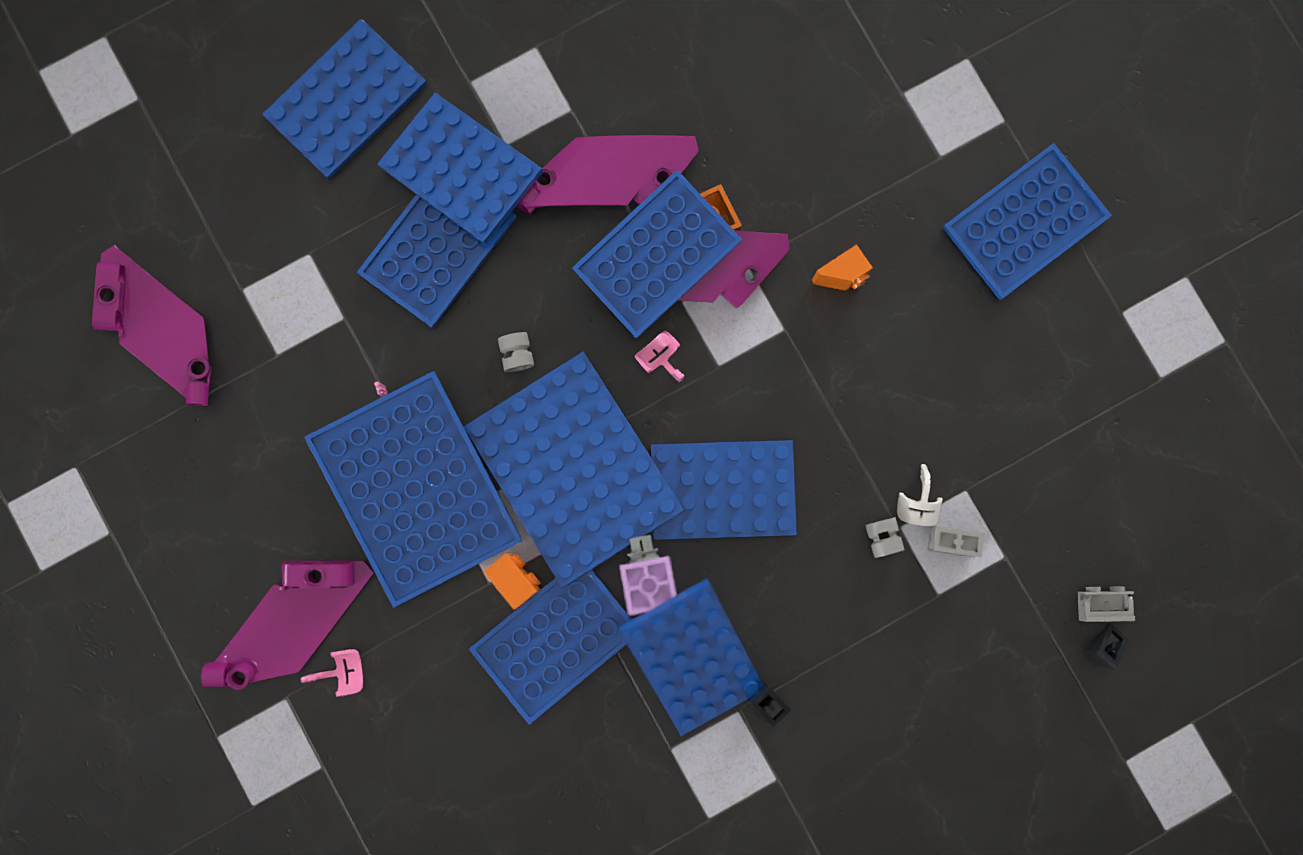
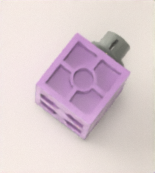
[620,535,676,615]

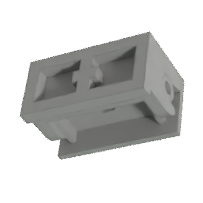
[927,526,985,557]
[1078,586,1135,622]

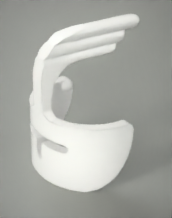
[897,464,942,526]

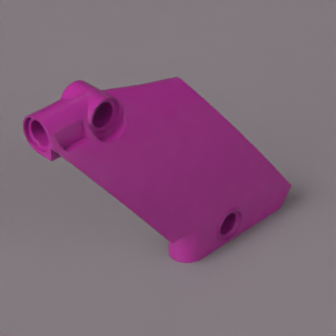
[517,135,699,215]
[678,230,790,308]
[92,245,212,406]
[201,560,374,690]

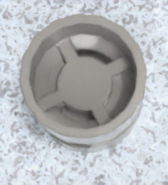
[498,332,534,372]
[865,517,905,558]

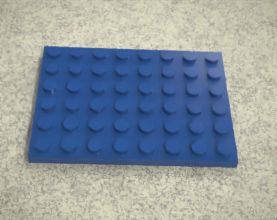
[464,351,685,588]
[304,371,522,608]

